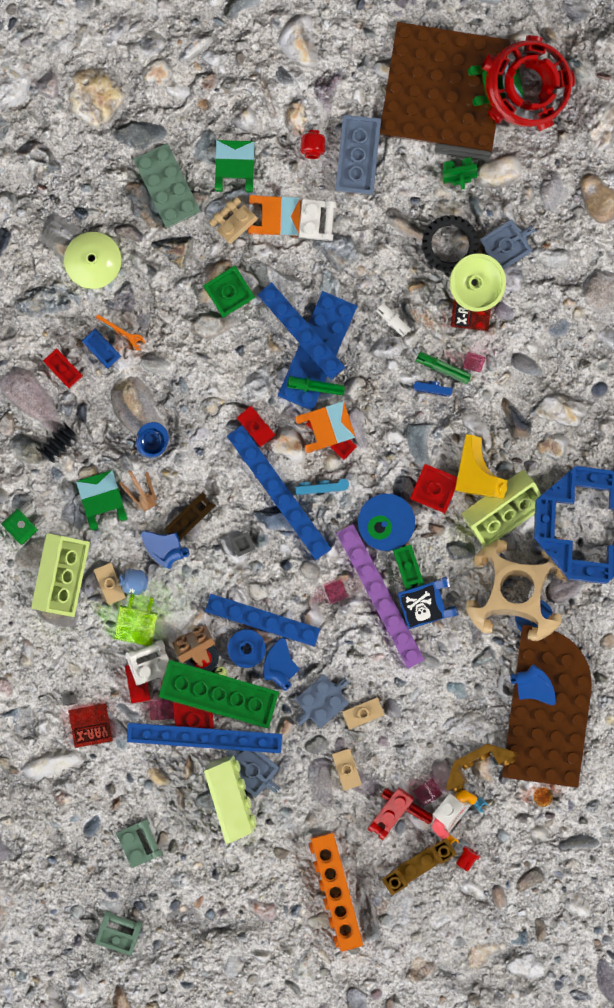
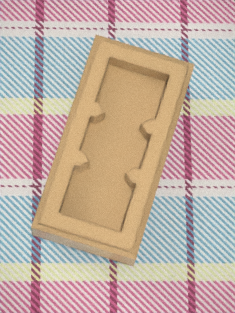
[94,563,126,605]
[342,697,385,730]
[332,748,362,791]

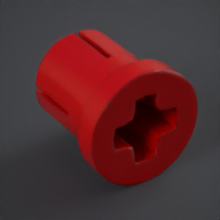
[456,846,481,872]

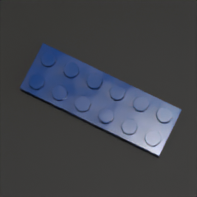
[277,291,357,411]

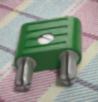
[1,501,46,545]

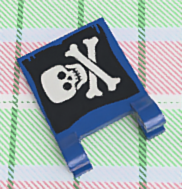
[397,576,459,629]

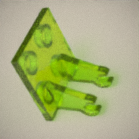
[114,594,158,646]

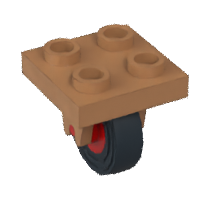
[172,624,219,672]

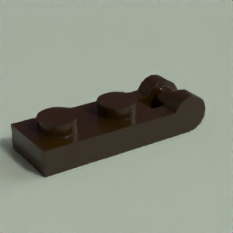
[165,492,216,541]

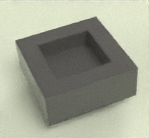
[230,532,255,557]

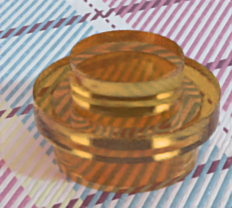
[533,787,553,807]

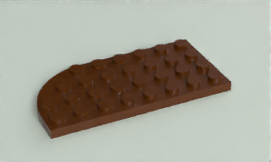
[501,625,592,788]

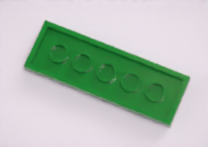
[158,660,279,729]

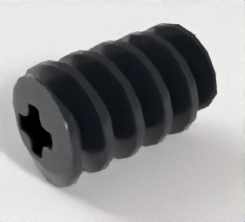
[36,421,78,463]

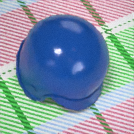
[136,422,169,458]

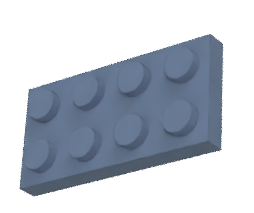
[335,115,381,195]

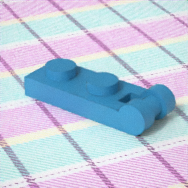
[295,479,349,495]

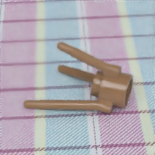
[119,470,157,512]

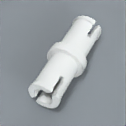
[375,302,411,337]

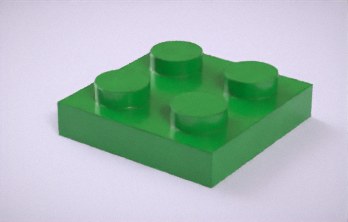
[203,266,255,318]

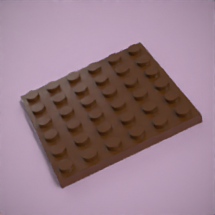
[380,22,510,153]

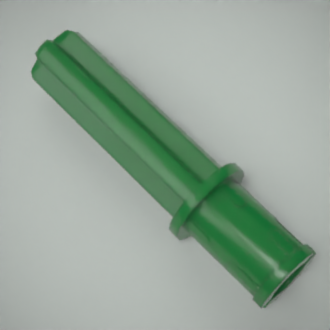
[415,351,471,384]
[287,376,345,395]

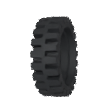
[422,215,479,273]

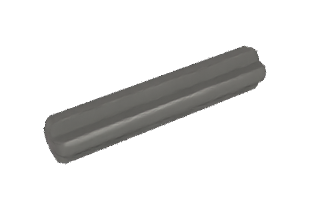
[434,143,491,161]

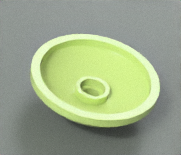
[64,232,121,289]
[450,254,506,311]

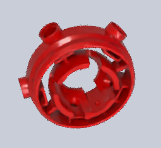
[481,35,575,132]

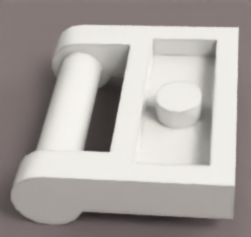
[298,199,336,241]
[126,640,169,685]

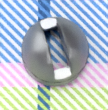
[62,691,78,706]

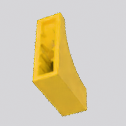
[455,434,507,499]

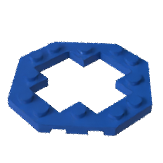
[534,466,614,584]

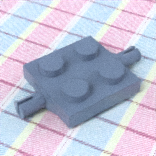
[479,219,535,270]
[295,674,349,729]
[225,750,281,798]

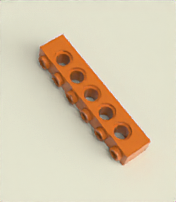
[308,832,363,952]

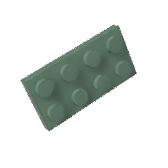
[133,143,201,229]

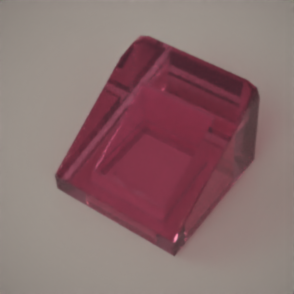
[463,352,486,372]
[323,580,348,604]
[150,700,174,720]
[413,778,442,807]

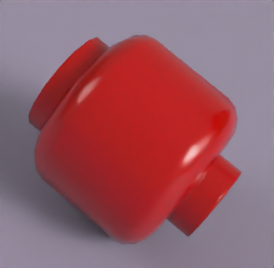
[300,130,326,159]

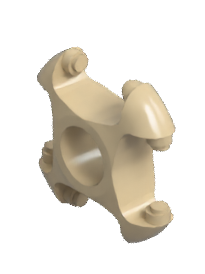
[465,539,568,642]

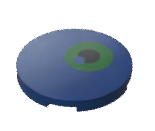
[358,494,415,551]

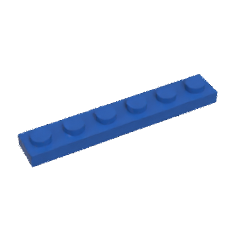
[257,282,346,380]
[205,594,320,647]

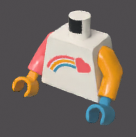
[432,790,488,845]

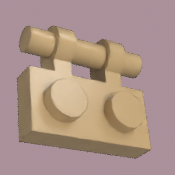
[208,197,258,244]

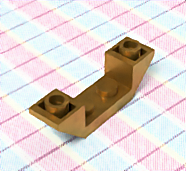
[446,744,518,793]
[381,837,457,896]

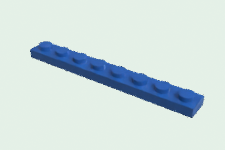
[227,425,331,560]
[127,723,283,754]

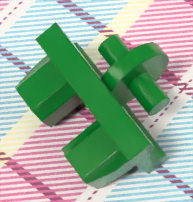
[442,157,477,190]

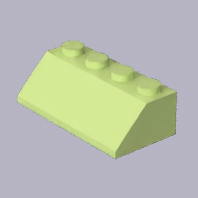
[461,470,541,547]
[31,533,90,617]
[204,755,257,844]

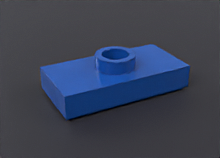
[82,328,122,369]
[413,381,453,397]

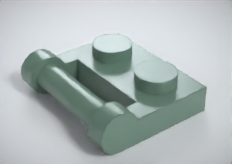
[116,819,163,868]
[95,910,143,956]

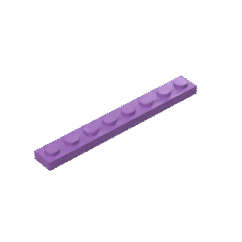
[336,524,425,669]

